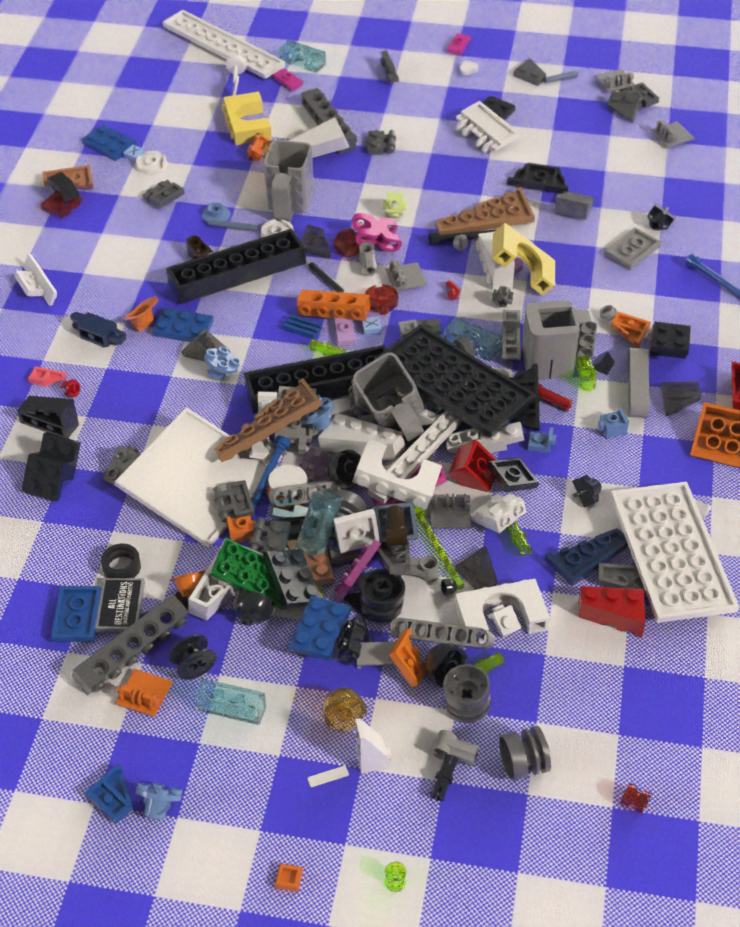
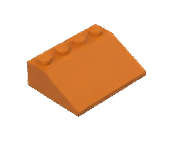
[690,402,740,468]

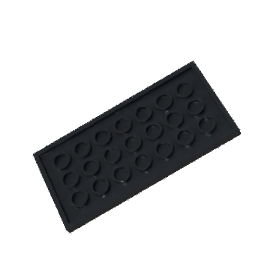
[374,324,536,438]

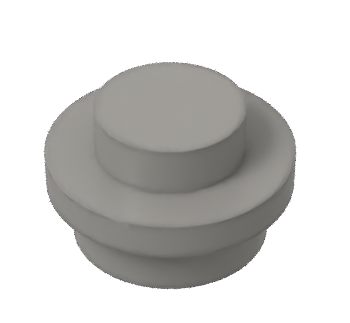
[453,234,468,251]
[600,305,617,321]

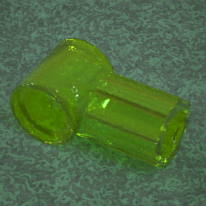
[575,355,597,391]

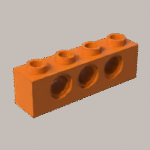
[297,289,370,321]

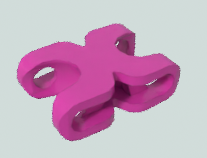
[351,213,402,252]

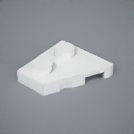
[249,436,282,462]

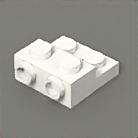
[470,493,527,533]
[334,509,380,553]

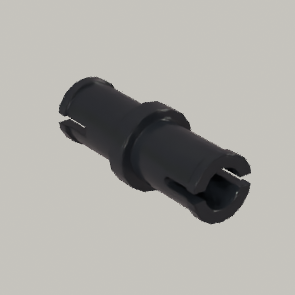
[430,754,458,802]

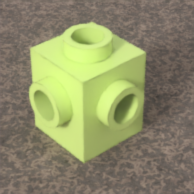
[383,192,406,217]

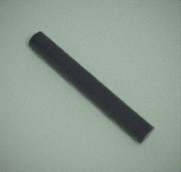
[309,262,344,292]

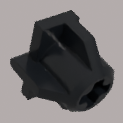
[647,203,676,231]
[572,474,602,507]

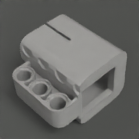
[264,140,314,221]
[521,300,597,380]
[353,353,424,442]

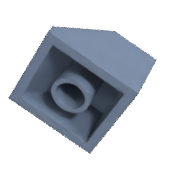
[374,502,418,544]

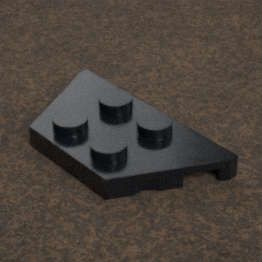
[507,162,569,193]
[509,363,540,431]

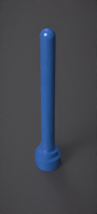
[685,253,740,297]
[251,435,291,510]

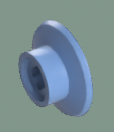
[202,202,231,223]

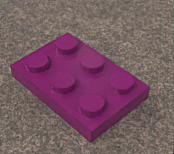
[333,539,381,603]

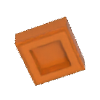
[275,863,303,892]

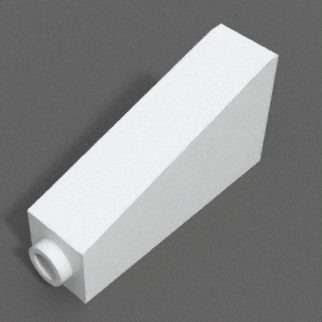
[289,117,350,158]

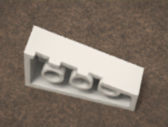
[476,232,515,291]
[318,413,405,461]
[188,545,263,621]

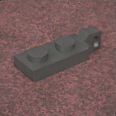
[380,50,399,84]

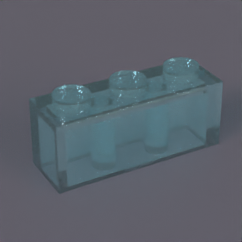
[295,490,343,555]
[195,678,266,725]

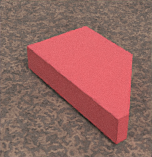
[28,366,67,387]

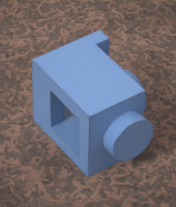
[598,408,629,438]

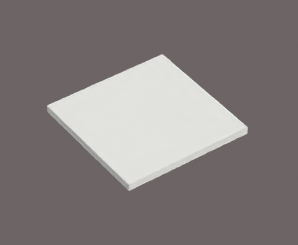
[114,407,278,548]

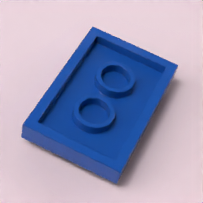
[82,124,137,161]
[152,308,214,344]
[51,586,102,642]
[289,595,351,661]

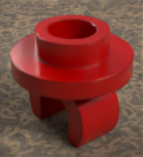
[60,379,81,397]

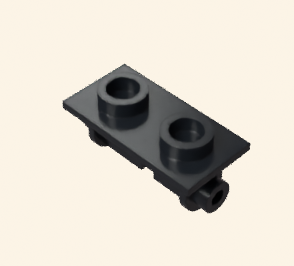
[338,615,366,661]

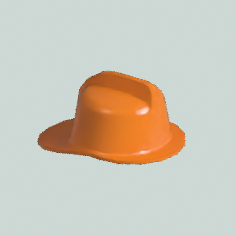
[124,296,158,331]
[169,568,208,597]

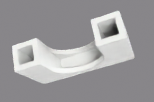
[352,439,442,510]
[455,579,550,644]

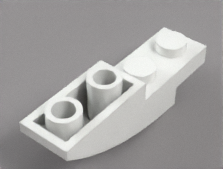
[446,422,524,453]

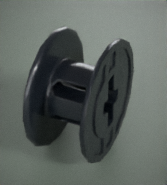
[169,634,217,680]

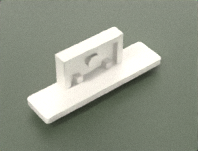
[14,254,57,306]

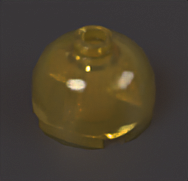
[322,687,367,732]

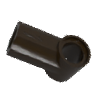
[386,505,407,546]

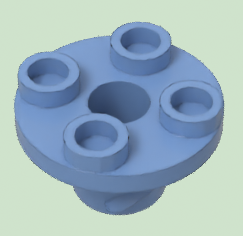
[204,346,241,380]
[299,395,334,431]
[135,783,183,820]

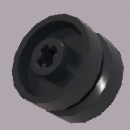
[358,569,405,622]

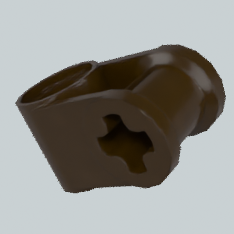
[187,236,213,259]

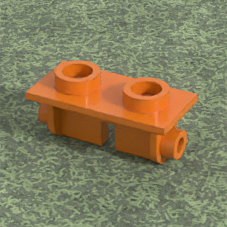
[246,131,270,161]

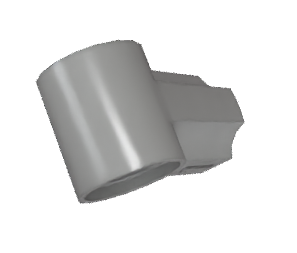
[359,242,377,276]
[404,555,439,582]
[431,730,479,766]

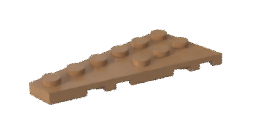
[435,187,535,235]
[214,378,322,462]

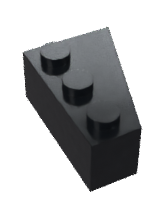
[17,395,79,438]

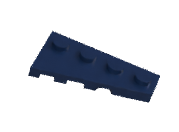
[544,528,629,585]

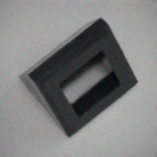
[591,351,615,375]

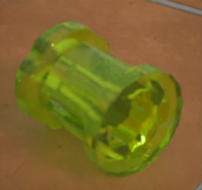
[385,862,406,892]

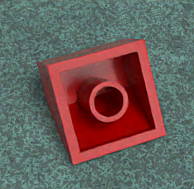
[448,439,496,492]

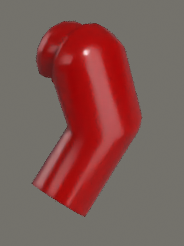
[445,280,461,300]

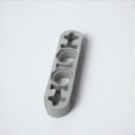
[269,480,340,507]

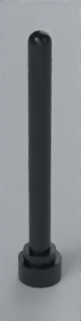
[429,229,497,246]

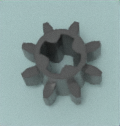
[492,286,514,308]

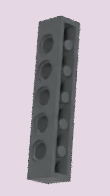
[301,88,357,154]
[72,594,189,695]

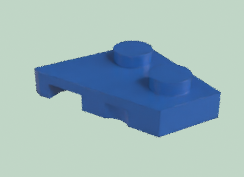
[85,763,133,824]

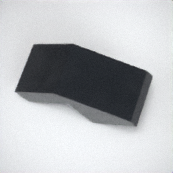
[47,172,80,203]

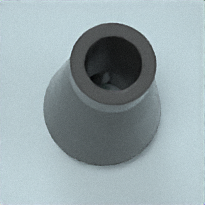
[328,546,358,566]

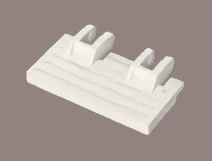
[456,101,519,153]

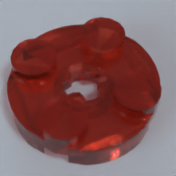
[334,229,366,258]
[365,284,399,315]

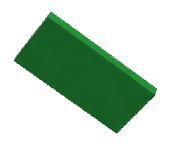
[210,538,285,610]

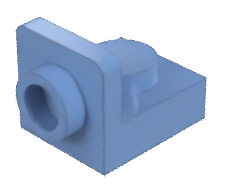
[528,427,556,453]

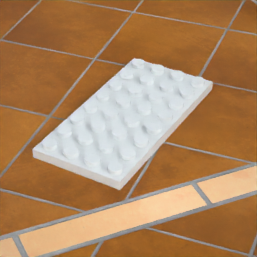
[610,482,739,623]

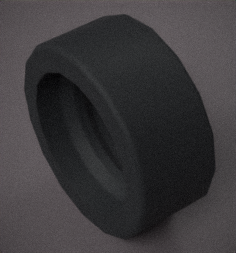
[101,543,141,578]

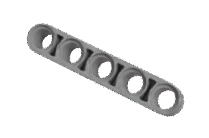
[628,348,650,417]
[390,617,495,649]

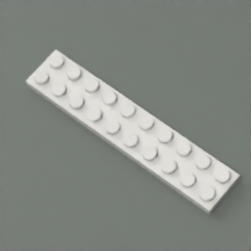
[163,10,285,79]

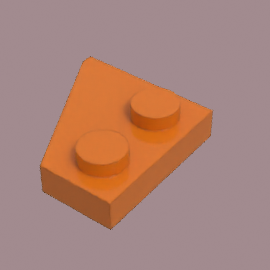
[611,312,651,348]
[389,628,426,688]

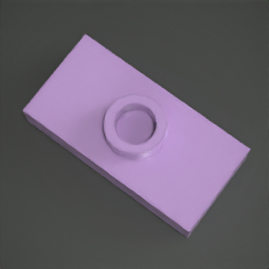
[335,318,356,346]

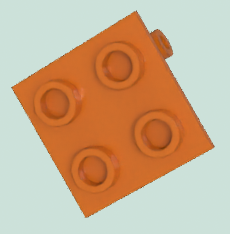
[115,669,173,717]

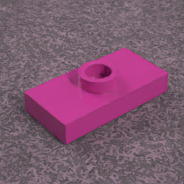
[447,33,471,55]
[273,69,303,91]

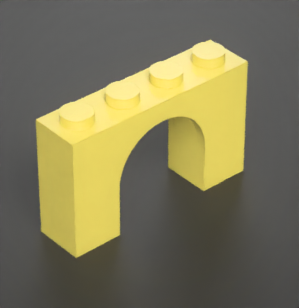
[222,92,272,145]
[492,223,555,295]

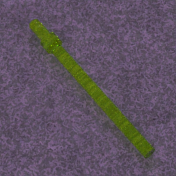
[414,505,465,589]

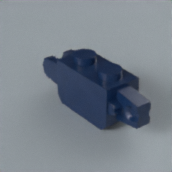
[70,312,127,348]

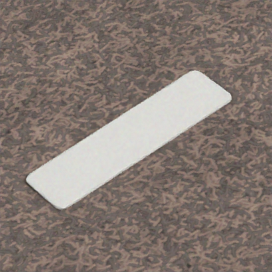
[308,766,349,787]

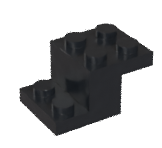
[650,322,691,359]
[22,432,81,501]

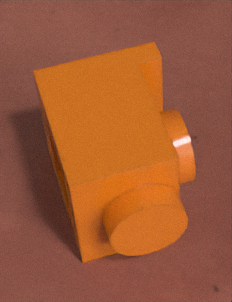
[226,515,256,543]

